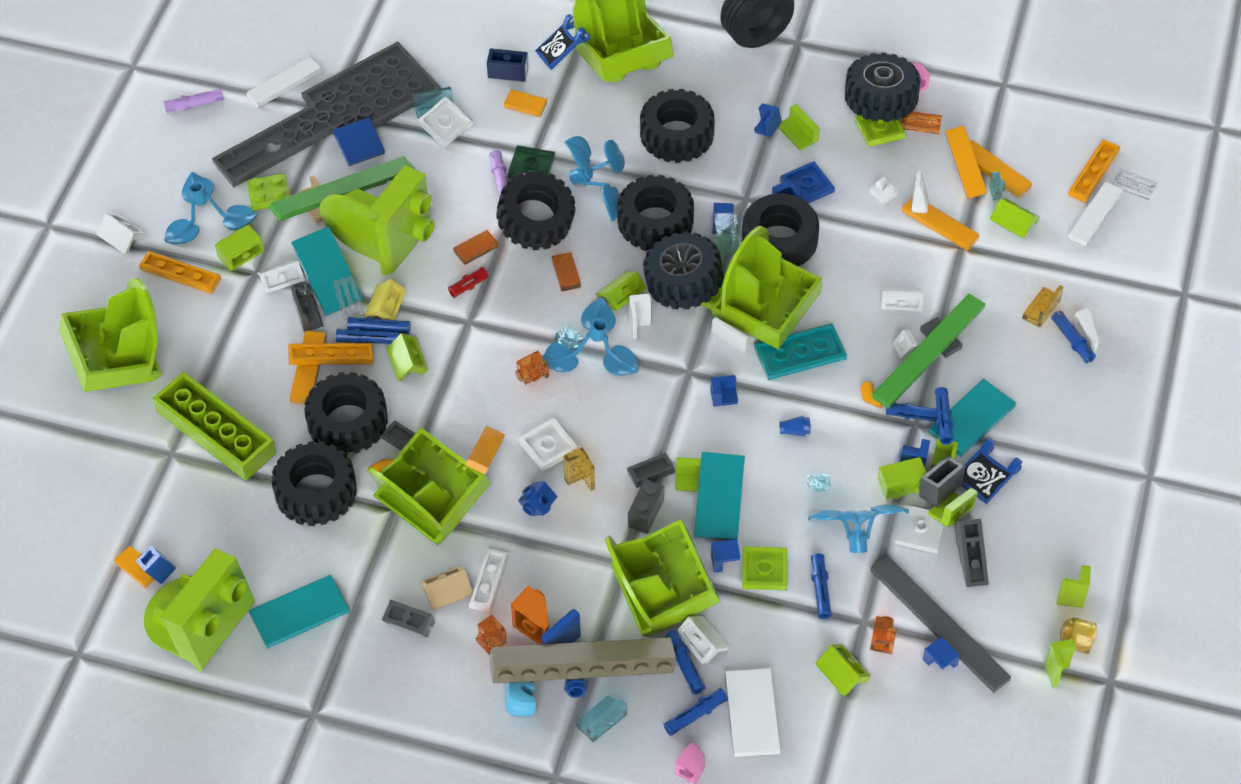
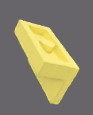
[364,279,406,320]

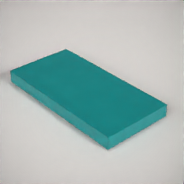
[291,226,363,317]
[754,323,847,380]
[928,378,1016,457]
[694,452,745,541]
[249,574,349,649]

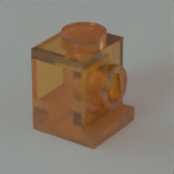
[515,351,549,385]
[475,615,507,655]
[870,616,897,654]

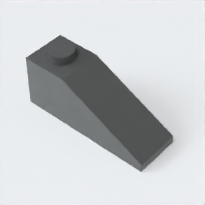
[954,519,989,587]

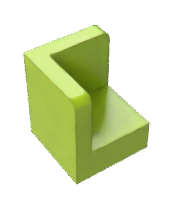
[931,438,958,469]

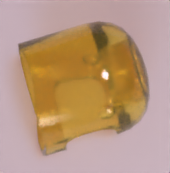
[1059,617,1097,654]

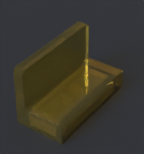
[1022,285,1064,328]
[563,447,595,491]

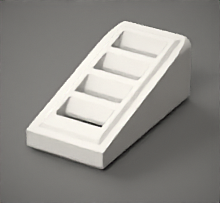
[911,171,929,213]
[1072,308,1099,354]

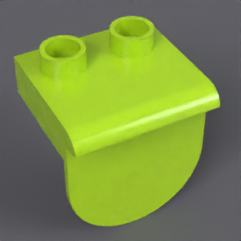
[573,0,674,82]
[320,165,435,275]
[711,226,822,349]
[59,278,162,392]
[366,428,491,545]
[605,519,721,637]
[144,548,255,671]

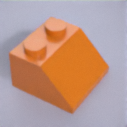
[511,586,549,645]

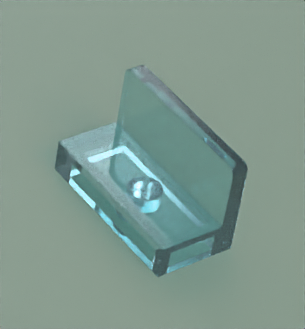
[413,87,454,119]
[715,212,739,254]
[576,695,627,742]

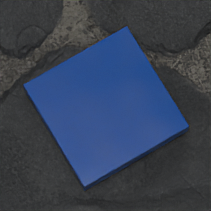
[333,117,385,167]
[780,161,835,204]
[541,609,581,644]

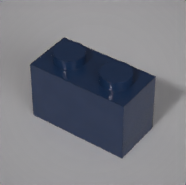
[487,48,529,82]

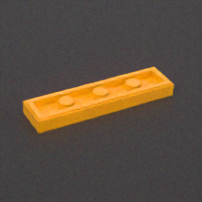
[945,126,987,199]
[1068,139,1121,203]
[970,140,1032,198]
[902,196,980,251]
[139,251,221,294]
[290,331,326,404]
[288,343,373,365]
[466,426,505,474]

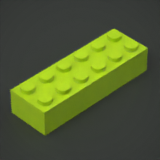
[153,371,276,481]

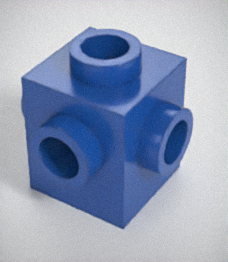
[518,481,558,516]

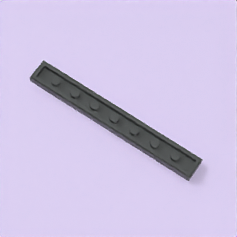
[871,555,1011,693]

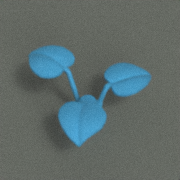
[564,136,625,222]
[164,172,257,245]
[541,298,639,376]
[808,504,909,553]

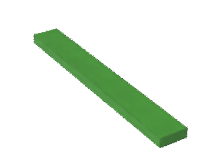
[269,156,415,221]
[872,293,986,409]

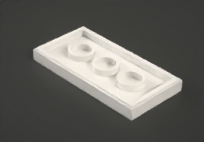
[725,668,780,757]

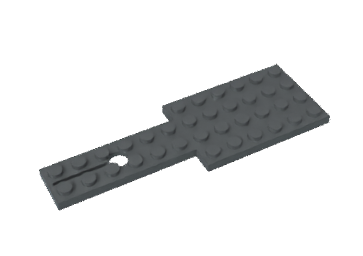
[212,41,441,188]

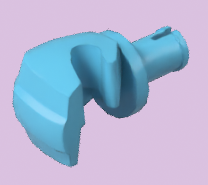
[505,681,536,717]

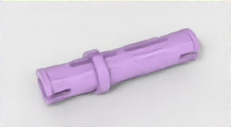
[164,88,224,113]
[489,150,508,197]

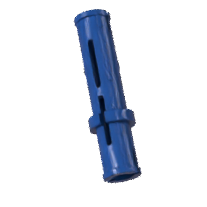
[1051,310,1096,364]
[347,316,411,334]
[336,328,400,344]
[934,387,954,445]
[886,403,952,422]
[810,553,832,619]
[665,630,706,695]
[663,688,728,736]

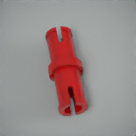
[448,267,489,298]

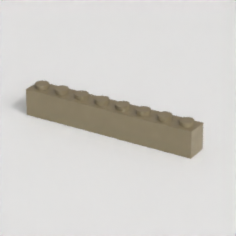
[489,637,676,683]

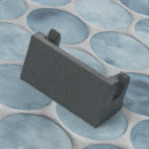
[291,285,324,332]
[382,599,435,637]

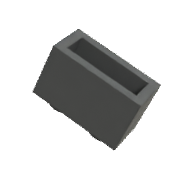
[919,456,965,507]
[628,479,665,534]

